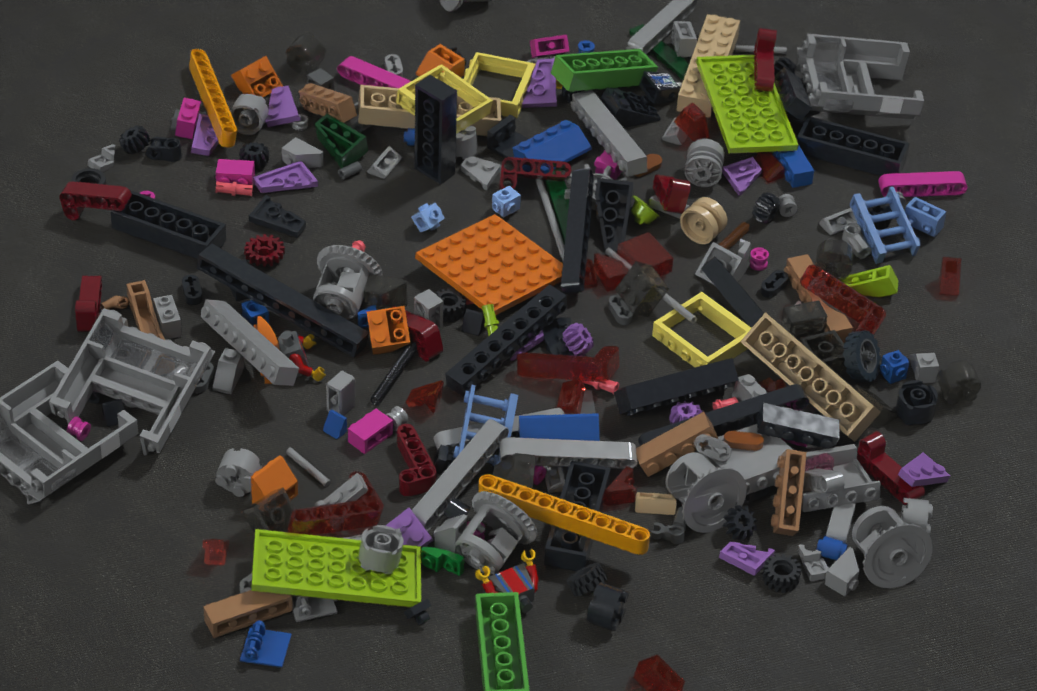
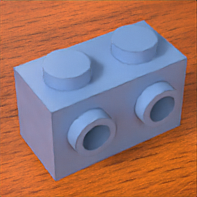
[905,197,946,237]

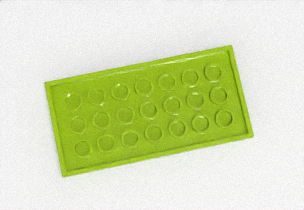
[696,55,798,153]
[251,529,421,607]

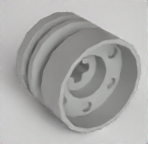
[684,139,725,187]

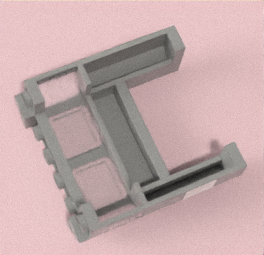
[796,34,924,119]
[49,308,215,455]
[0,361,138,504]

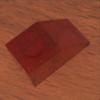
[674,102,710,142]
[593,253,630,292]
[633,654,685,691]

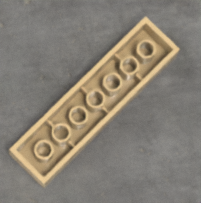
[677,14,740,118]
[358,85,501,136]
[740,312,881,442]

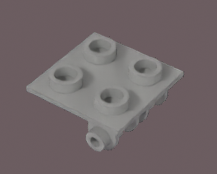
[292,595,337,622]

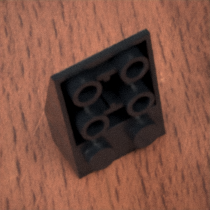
[600,87,661,128]

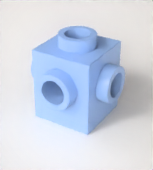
[492,186,521,217]
[411,202,445,232]

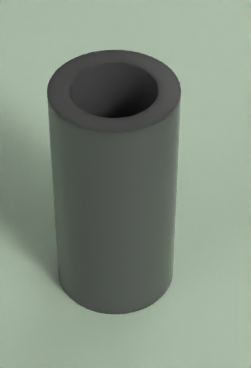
[338,162,362,180]

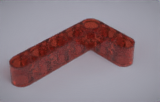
[800,265,886,335]
[517,346,620,382]
[287,471,384,535]

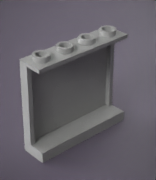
[696,424,793,495]
[801,444,880,512]

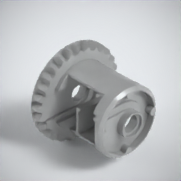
[313,245,383,320]
[666,452,747,533]
[455,491,537,574]
[852,506,933,588]

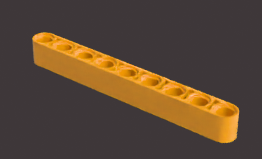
[189,49,237,148]
[478,474,650,555]

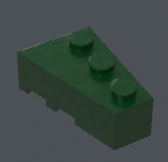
[315,114,368,169]

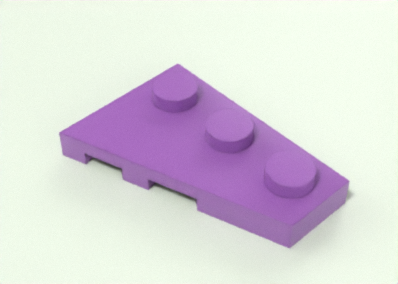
[522,59,557,108]
[266,86,301,127]
[191,114,219,156]
[253,161,318,193]
[898,452,951,487]

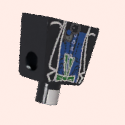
[639,71,682,104]

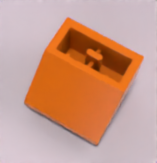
[416,44,465,78]
[231,56,283,97]
[367,306,410,355]
[251,455,298,517]

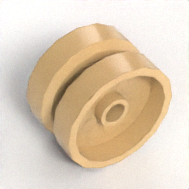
[680,197,728,245]

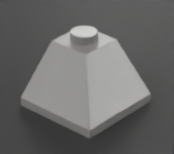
[695,242,750,285]

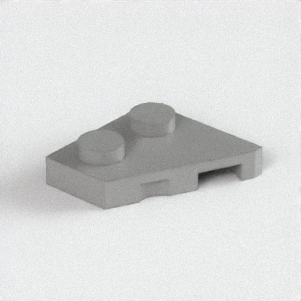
[461,156,501,190]

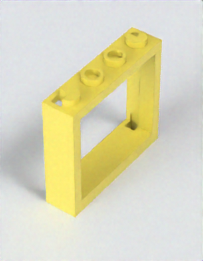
[463,52,536,118]
[396,64,493,134]
[652,292,751,368]

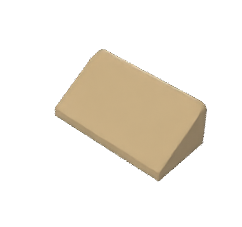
[635,492,676,515]

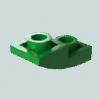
[421,547,465,576]

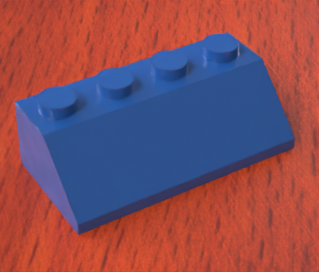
[513,120,592,174]
[518,413,600,441]

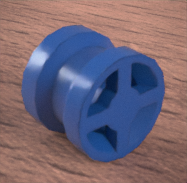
[578,40,595,53]

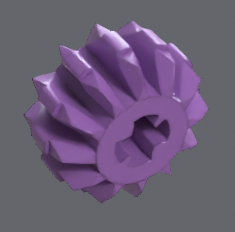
[562,323,594,356]
[669,401,702,424]

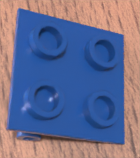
[240,621,292,667]

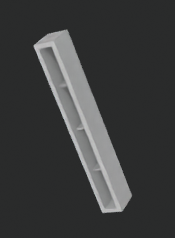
[571,89,647,177]
[200,300,299,386]

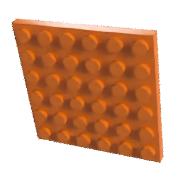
[415,214,563,315]

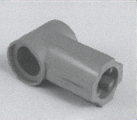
[841,223,872,259]

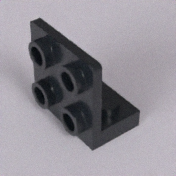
[487,115,528,158]

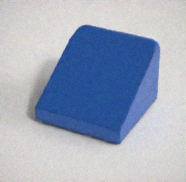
[358,305,376,328]
[323,409,347,439]

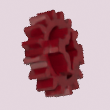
[244,234,285,267]

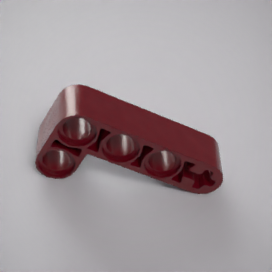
[754,28,777,92]
[499,157,572,190]
[653,174,690,214]
[59,181,132,220]
[75,276,102,332]
[391,306,443,361]
[397,424,436,497]
[857,431,925,505]

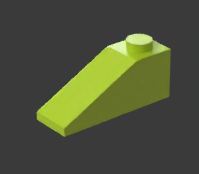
[837,265,899,297]

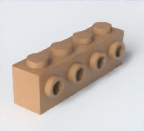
[298,83,357,123]
[636,412,718,477]
[771,449,807,536]
[203,590,293,638]

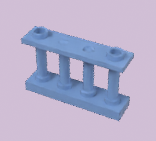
[849,186,920,264]
[453,385,518,475]

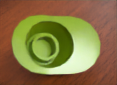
[631,195,660,225]

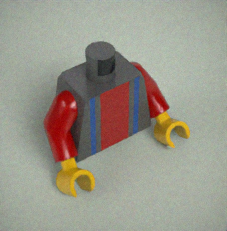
[278,331,326,382]
[475,549,538,613]

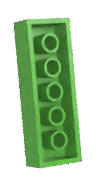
[551,49,658,92]
[475,592,529,691]

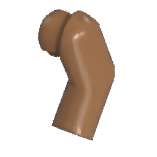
[100,296,129,310]

